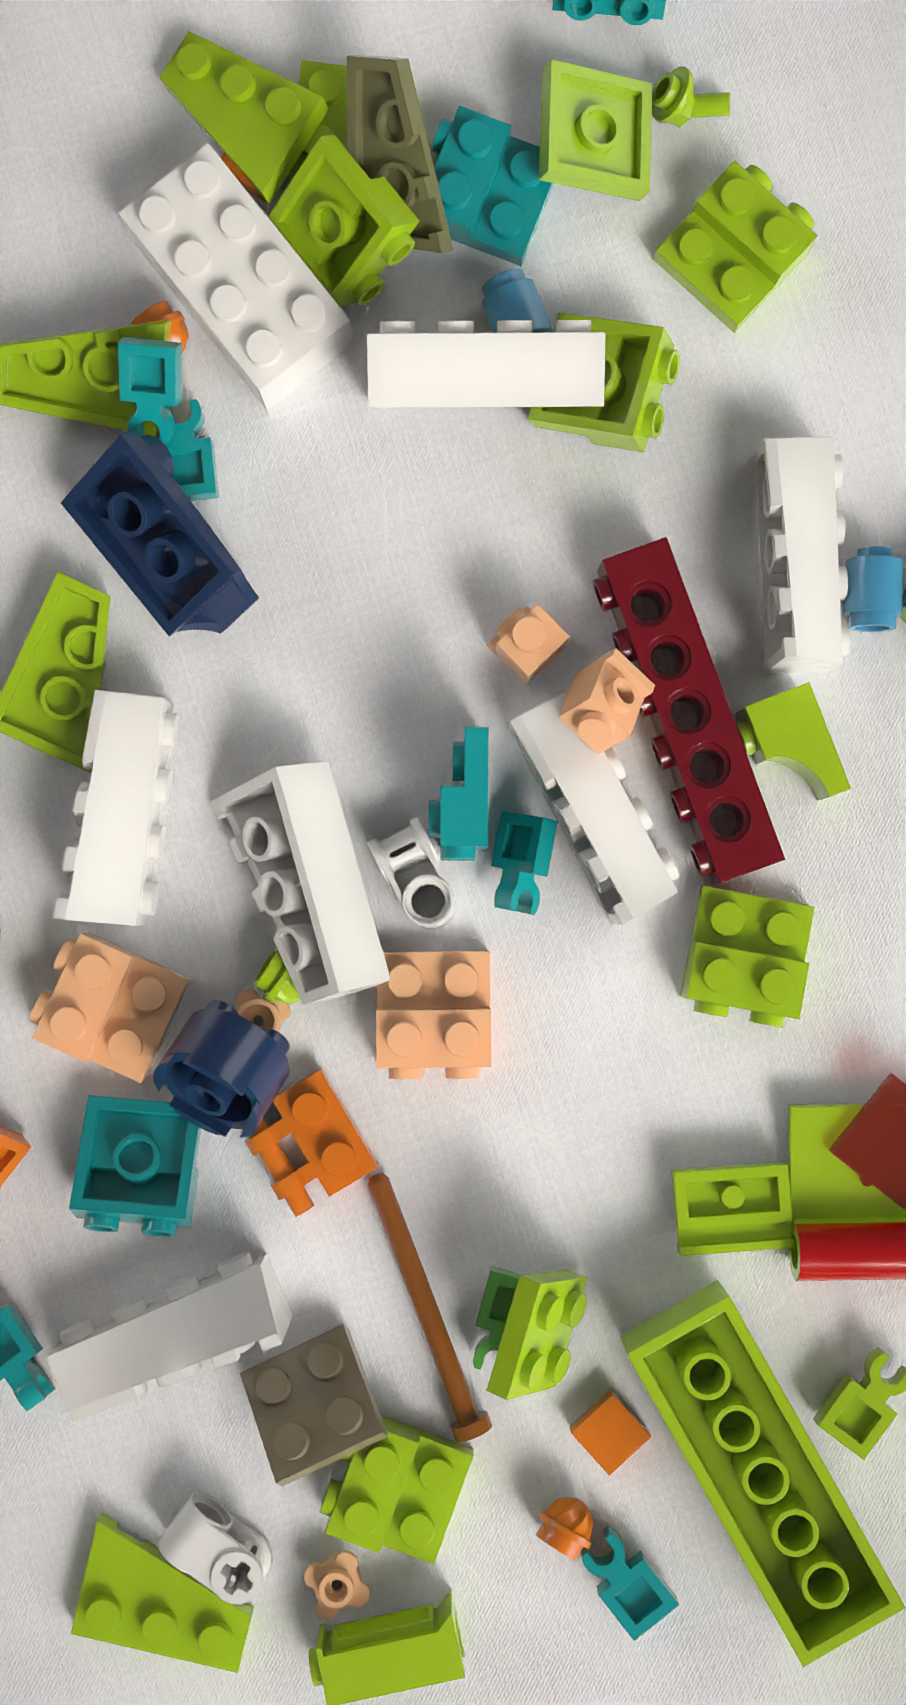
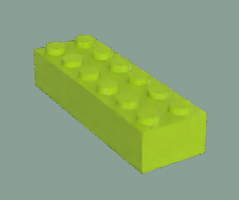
[620,1280,906,1667]

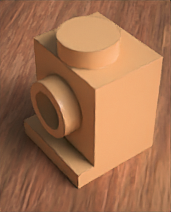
[487,604,570,685]
[558,648,655,754]

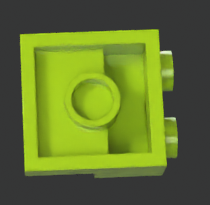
[268,135,420,307]
[653,160,818,333]
[528,313,680,453]
[680,886,815,1028]
[319,1414,474,1564]

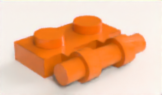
[245,1068,379,1217]

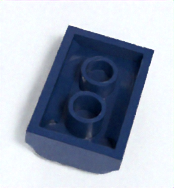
[61,429,259,636]

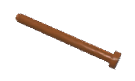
[368,1172,493,1442]

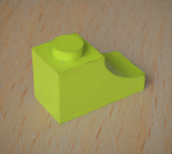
[736,682,851,801]

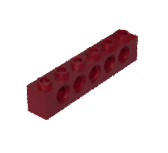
[593,537,786,884]

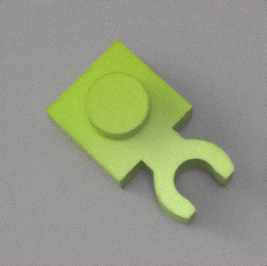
[813,1347,906,1460]

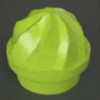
[253,947,300,1004]

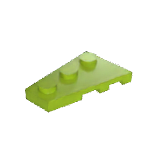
[159,31,329,205]
[0,319,171,437]
[0,571,111,773]
[71,1513,254,1673]

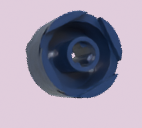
[153,1000,290,1138]

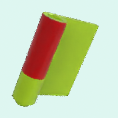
[788,1103,906,1281]

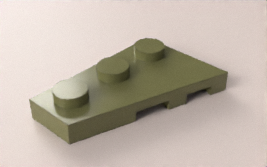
[347,55,453,253]

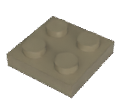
[240,1324,388,1487]

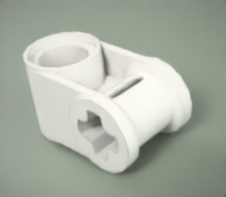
[367,816,455,928]
[158,1491,272,1605]

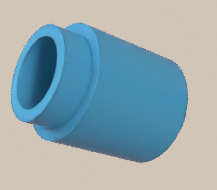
[482,269,553,333]
[844,546,904,632]

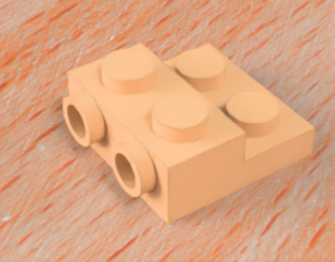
[29,933,191,1083]
[376,951,491,1079]

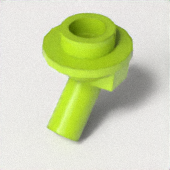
[652,66,731,128]

